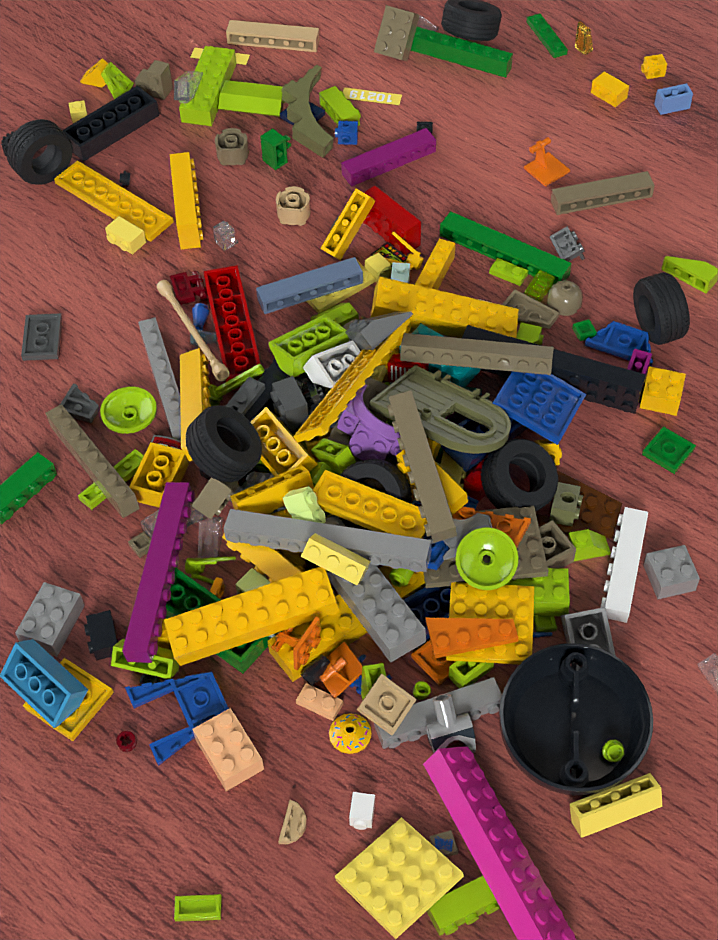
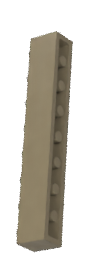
[400,333,554,375]
[387,390,457,543]
[45,404,140,518]

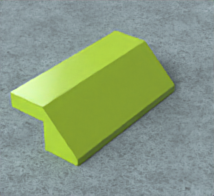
[218,80,285,117]

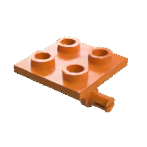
[524,137,570,187]
[271,617,321,671]
[320,641,363,698]

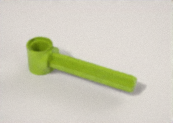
[208,364,265,406]

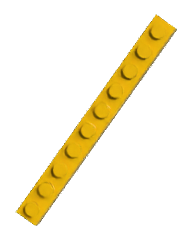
[378,238,455,382]

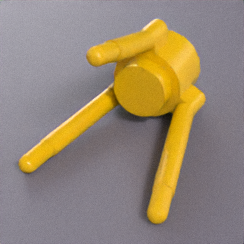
[385,232,424,270]

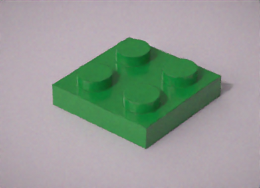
[642,426,696,474]

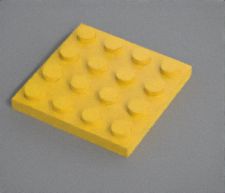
[446,582,534,665]

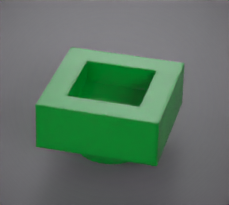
[572,319,597,341]

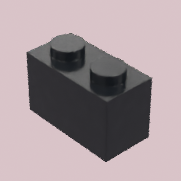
[84,610,118,661]

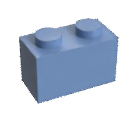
[654,83,693,115]

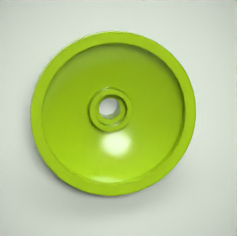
[100,387,157,434]
[456,527,518,590]

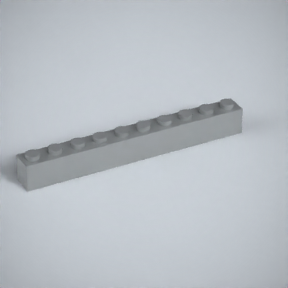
[223,509,431,572]

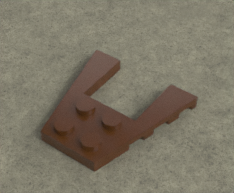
[536,470,622,539]

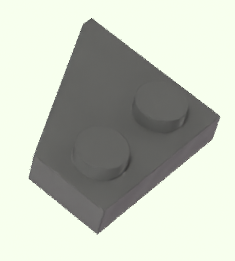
[60,383,100,423]

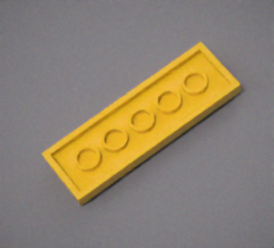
[313,470,427,539]

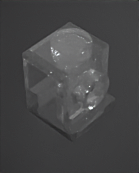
[213,221,238,251]

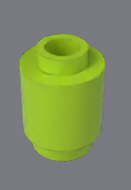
[389,568,414,587]

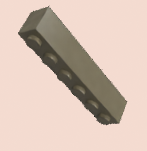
[551,171,655,215]

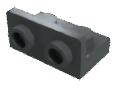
[549,226,585,262]

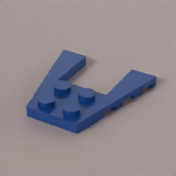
[125,672,229,766]

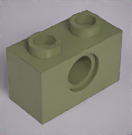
[549,482,583,526]

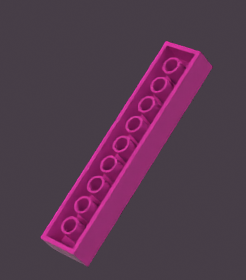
[423,746,576,940]

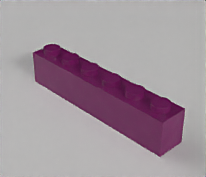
[341,128,436,187]

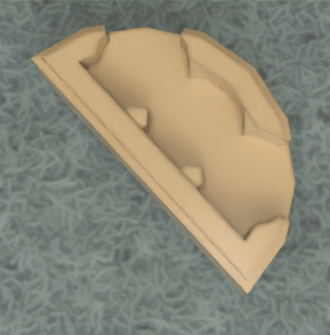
[278,800,307,844]

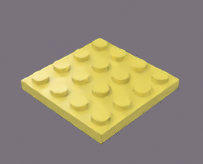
[335,817,464,939]

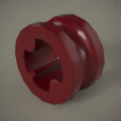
[116,731,137,752]

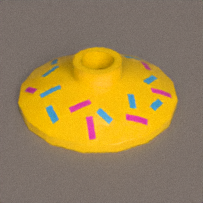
[329,713,372,754]

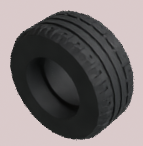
[441,0,502,41]
[7,119,73,185]
[633,272,690,345]
[186,405,262,482]
[481,439,558,512]
[339,459,412,531]

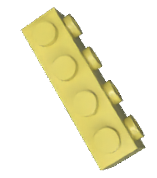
[570,773,662,838]

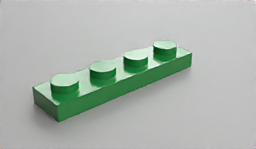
[526,14,568,58]

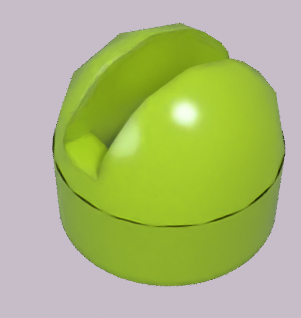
[413,681,431,700]

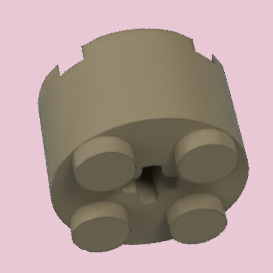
[215,128,249,166]

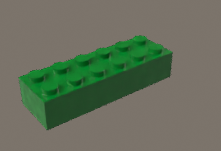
[166,567,269,674]

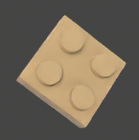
[357,674,417,736]

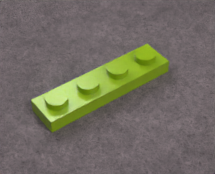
[78,449,144,510]

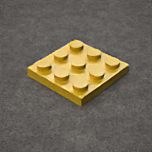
[23,658,114,741]

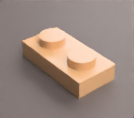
[296,683,343,721]

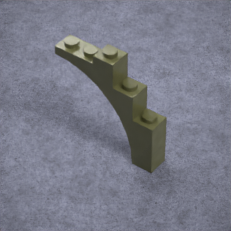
[282,65,334,158]

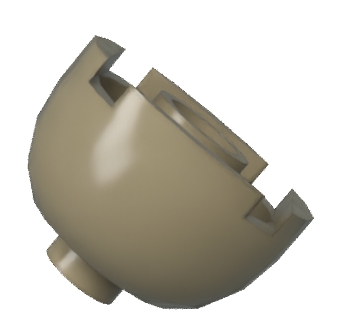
[547,280,583,316]

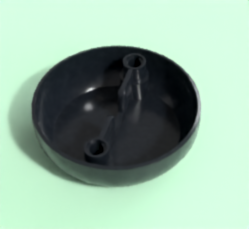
[499,643,653,796]

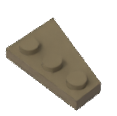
[502,289,559,329]

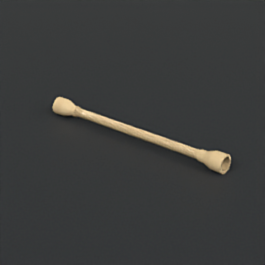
[157,280,230,381]

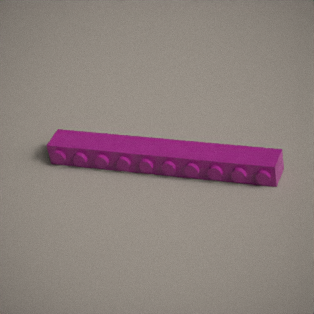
[122,482,195,663]

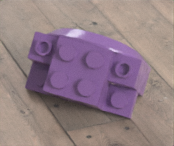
[337,384,404,463]

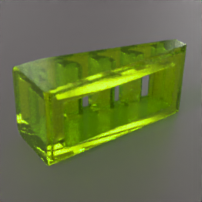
[523,270,554,302]

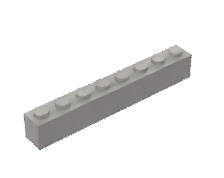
[138,317,181,441]

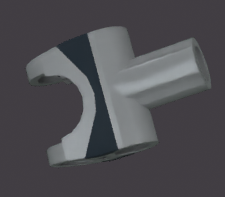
[426,694,476,753]

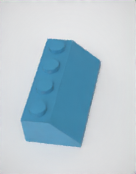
[0,639,88,728]

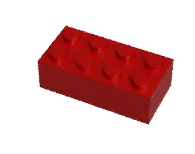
[363,185,421,255]

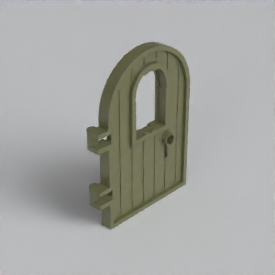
[369,365,511,454]

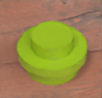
[602,740,624,762]

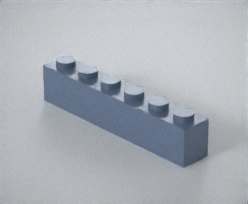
[256,257,363,314]

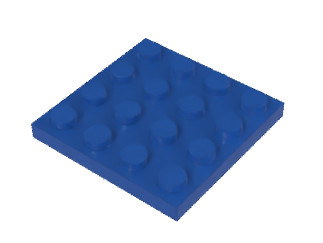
[492,371,586,445]

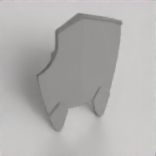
[430,513,492,560]

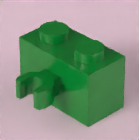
[260,129,291,171]

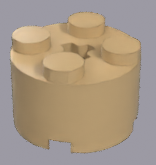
[276,186,311,226]

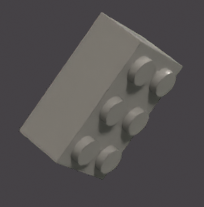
[15,582,85,657]

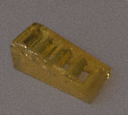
[575,21,593,55]

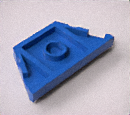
[585,321,653,367]

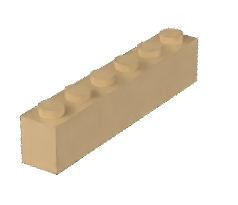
[226,20,320,52]

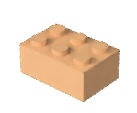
[192,708,264,791]

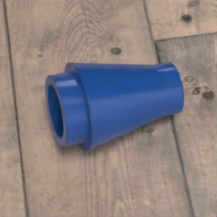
[192,303,209,331]

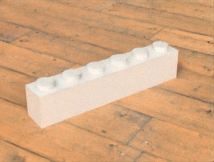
[600,507,648,623]

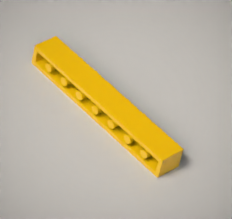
[180,348,211,461]

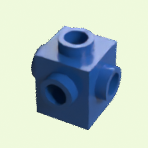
[335,121,358,145]

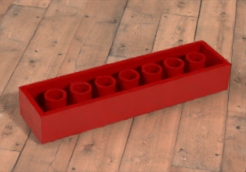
[203,265,262,392]

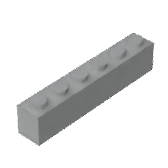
[374,677,502,749]

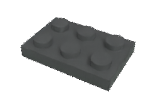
[21,313,62,361]

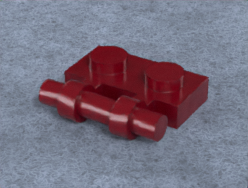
[170,271,207,305]

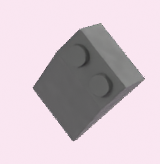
[345,311,413,350]

